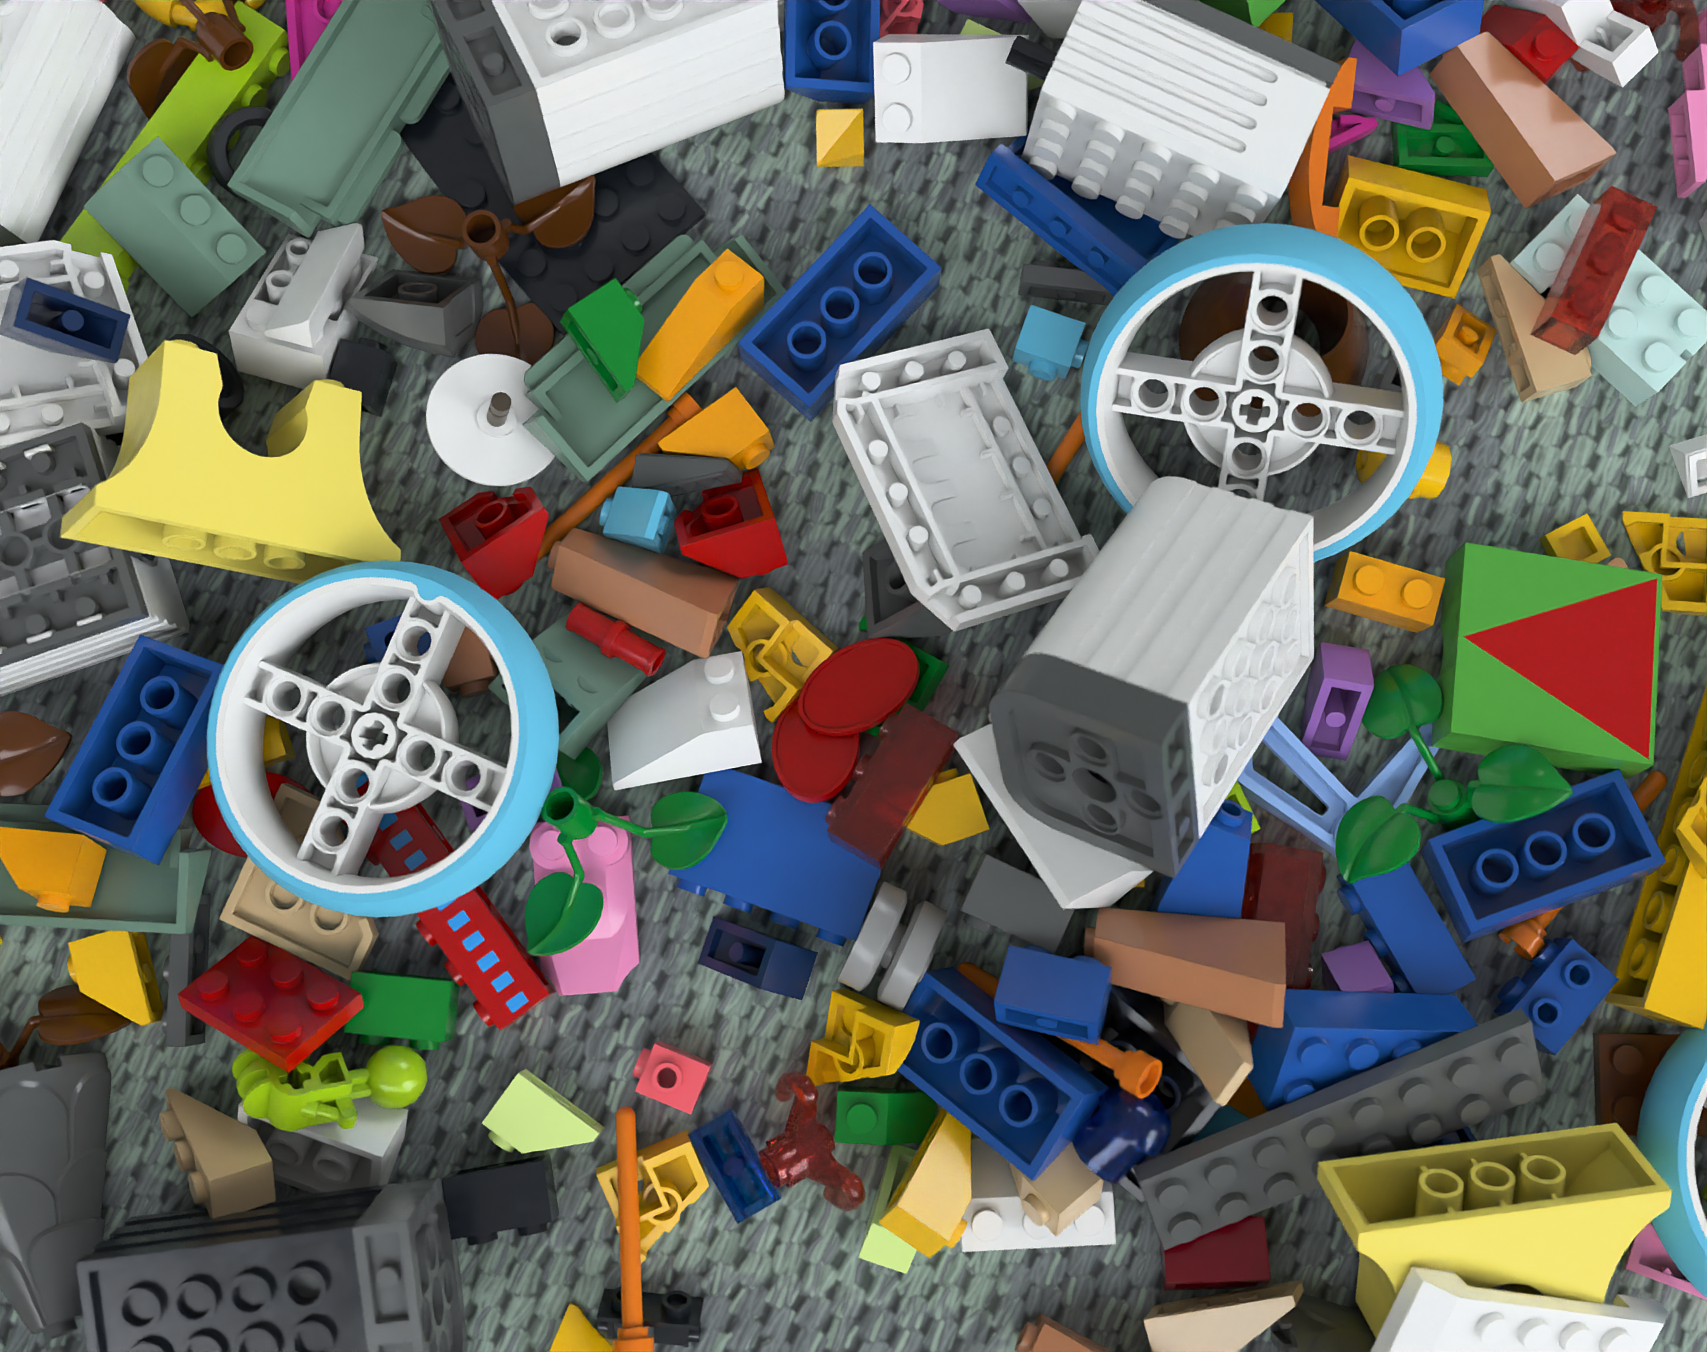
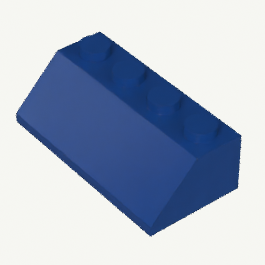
[783,0,880,104]
[898,967,1109,1181]

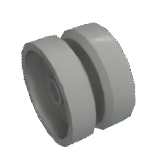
[837,881,947,1011]

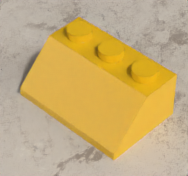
[1331,155,1491,299]

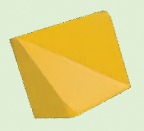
[816,109,864,167]

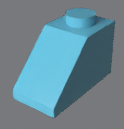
[599,486,677,555]

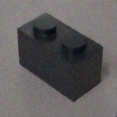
[442,1154,559,1245]

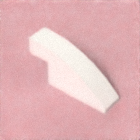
[1502,0,1659,88]

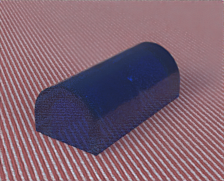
[688,1107,782,1224]

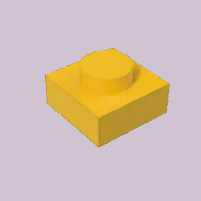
[1538,513,1611,563]

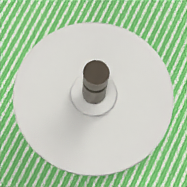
[426,354,555,486]

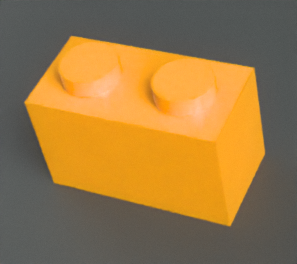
[1324,551,1445,633]

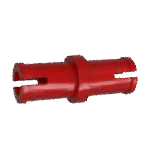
[565,602,666,677]

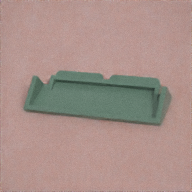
[227,0,450,238]
[522,234,786,482]
[0,802,212,934]

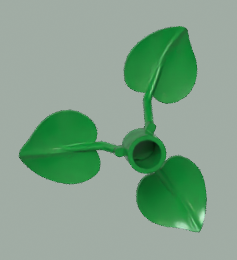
[1335,664,1573,884]
[525,747,728,956]

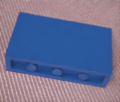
[975,125,1182,296]
[668,769,896,947]

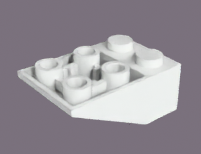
[229,233,378,389]

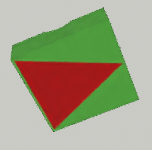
[1431,542,1663,779]

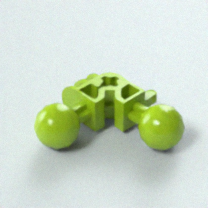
[231,1044,428,1131]

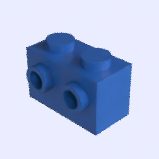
[1493,938,1619,1055]
[994,945,1112,1045]

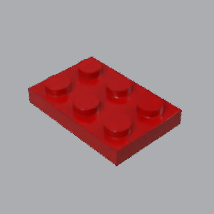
[177,935,364,1073]

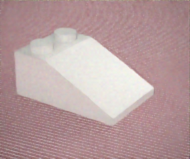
[873,34,1029,143]
[607,651,762,790]

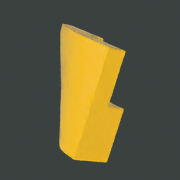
[727,587,839,723]

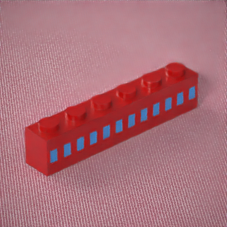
[341,772,556,1030]

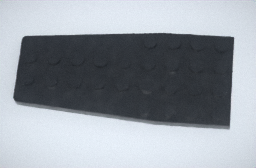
[400,71,706,336]

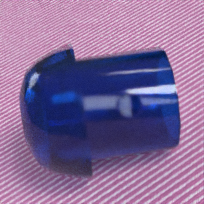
[1073,1085,1171,1184]

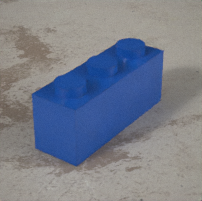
[1336,862,1476,995]

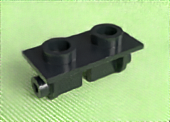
[596,1287,704,1347]

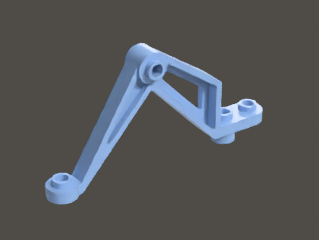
[1237,717,1439,858]

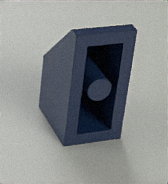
[0,277,130,364]
[698,916,818,1000]

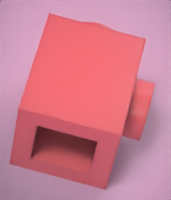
[632,1041,713,1115]

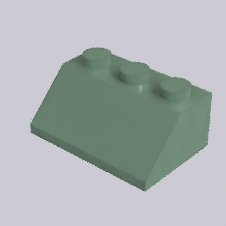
[83,137,266,318]

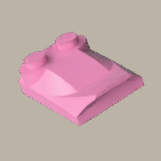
[529,816,640,996]

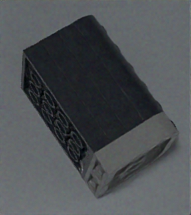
[76,1178,468,1352]

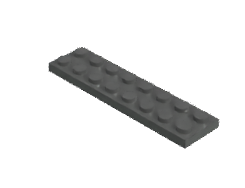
[1132,1008,1545,1250]

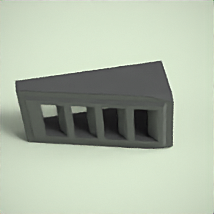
[632,453,743,497]

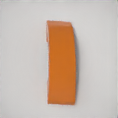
[1288,57,1357,238]

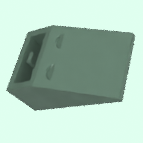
[487,602,670,760]

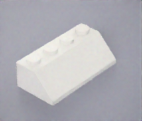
[953,724,1153,909]

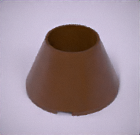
[1179,271,1369,417]

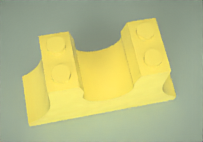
[60,340,401,584]
[1317,1123,1672,1339]

